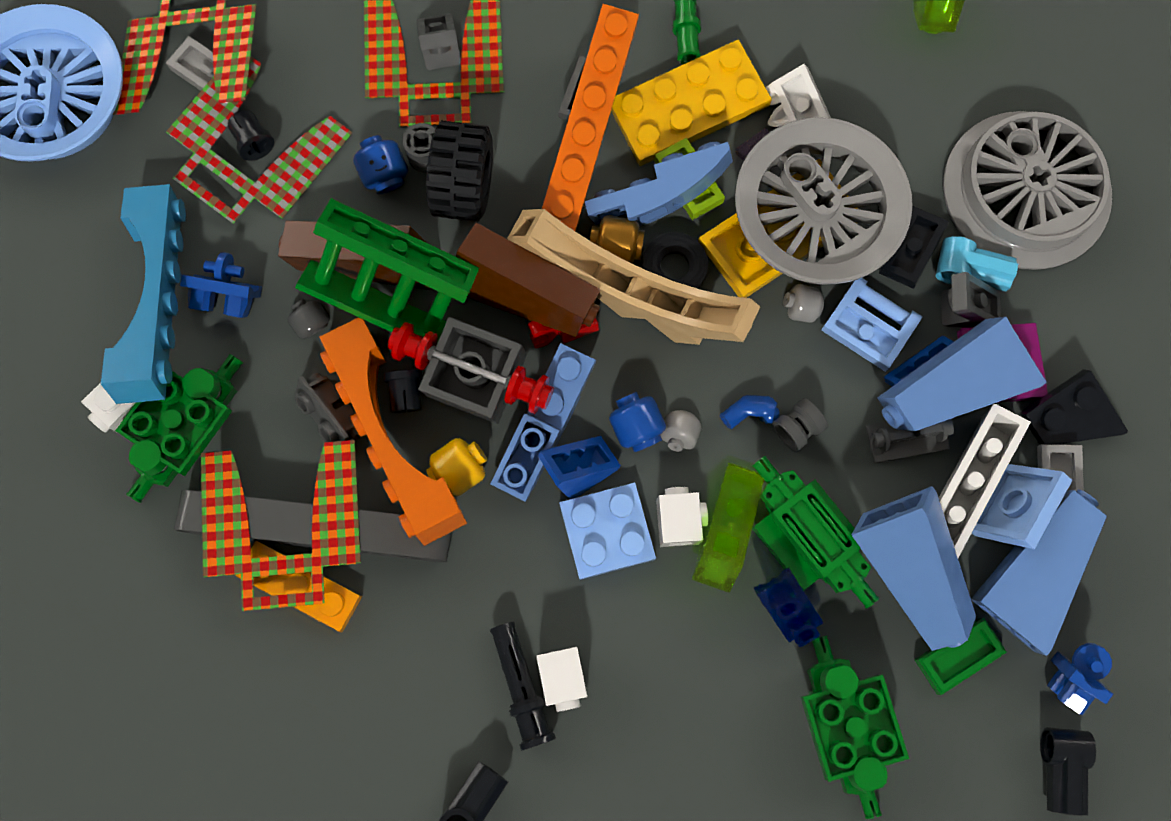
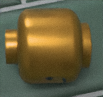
[590,215,645,264]

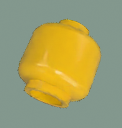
[426,438,487,497]

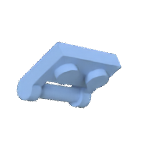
[821,278,923,372]

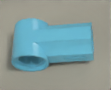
[935,236,1018,292]

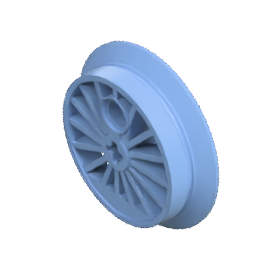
[0,4,123,162]

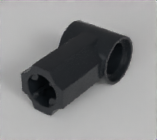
[1040,727,1096,816]
[439,761,509,821]

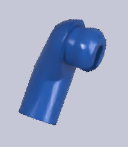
[719,395,780,430]

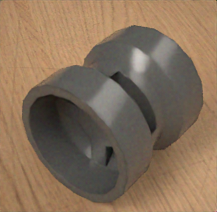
[403,123,435,173]
[772,398,828,452]

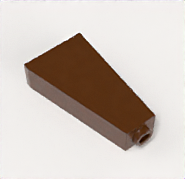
[278,220,434,290]
[456,223,601,337]

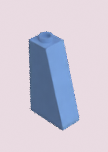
[877,317,1047,431]
[851,486,976,651]
[971,489,1107,656]

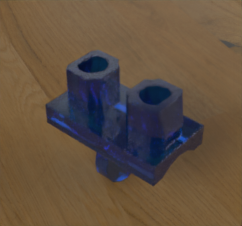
[754,568,824,647]

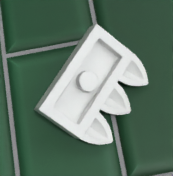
[766,64,831,127]

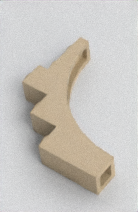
[507,209,760,345]

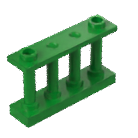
[295,198,479,346]

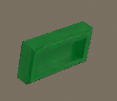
[915,617,1007,695]

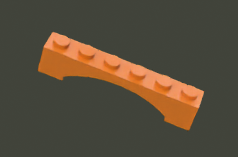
[542,3,639,232]
[320,317,467,546]

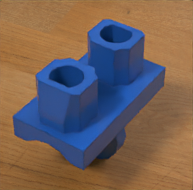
[180,252,262,318]
[1047,643,1113,715]

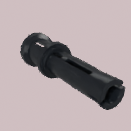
[490,622,556,751]

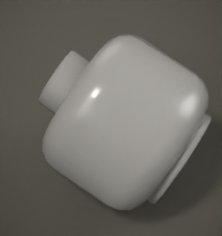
[783,284,824,322]
[660,410,702,452]

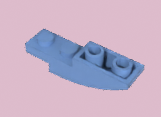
[585,142,733,227]
[490,343,596,502]

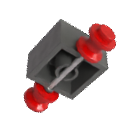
[388,317,554,424]

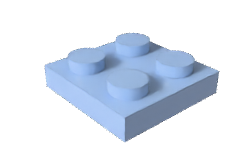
[972,464,1073,549]
[559,483,656,580]

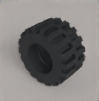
[426,120,493,222]

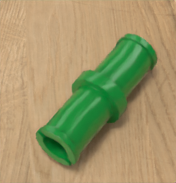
[672,0,701,64]

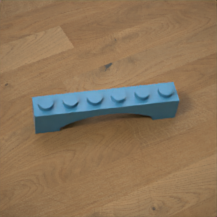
[101,184,186,404]

